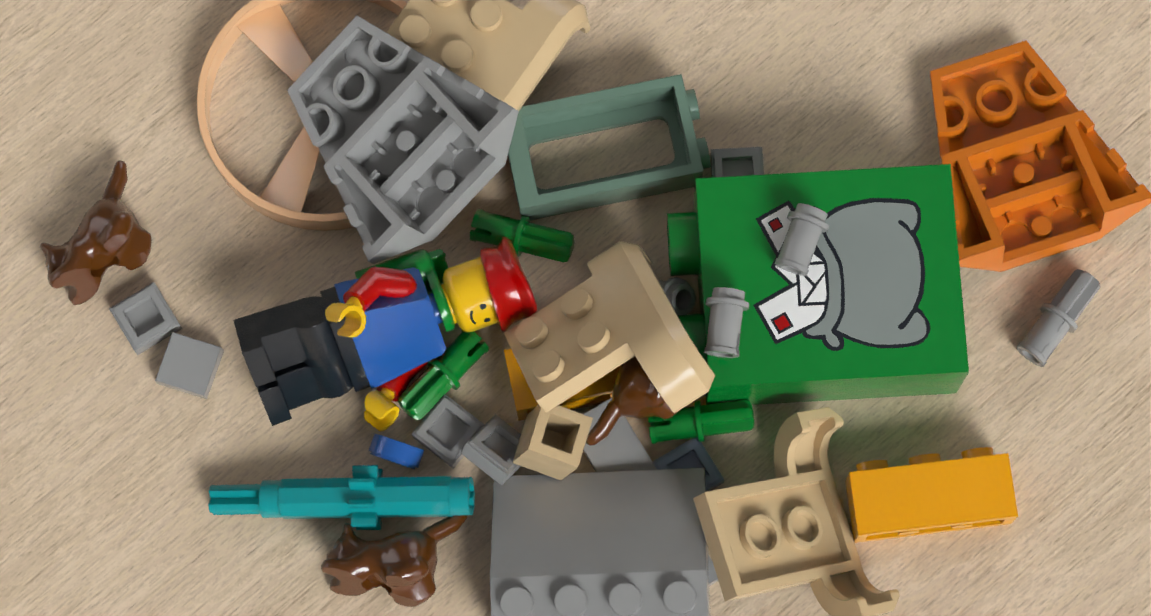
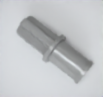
[1017,269,1100,367]

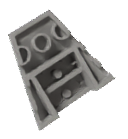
[287,15,519,264]

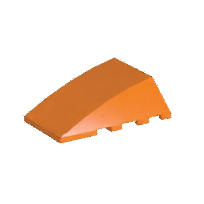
[930,40,1151,272]

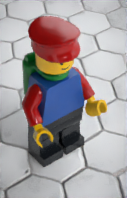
[233,237,537,432]

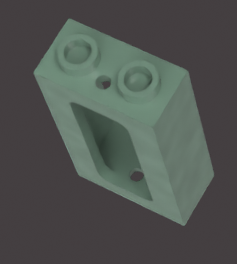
[508,74,711,221]

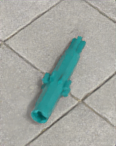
[208,465,475,530]

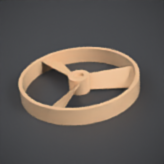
[197,0,407,231]

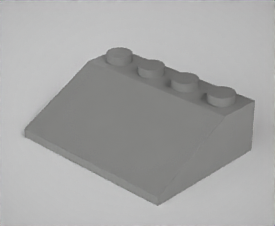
[490,468,711,616]

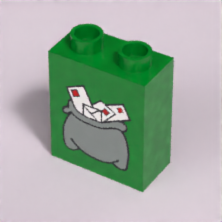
[667,164,969,405]

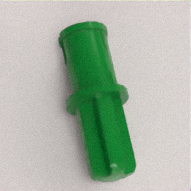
[470,208,575,263]
[398,330,489,420]
[648,400,754,444]

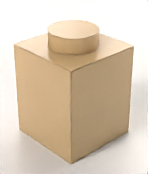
[512,404,593,480]

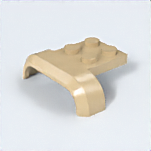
[386,0,591,111]
[504,241,715,413]
[693,407,900,616]

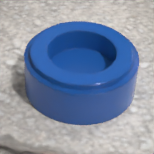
[368,433,424,470]

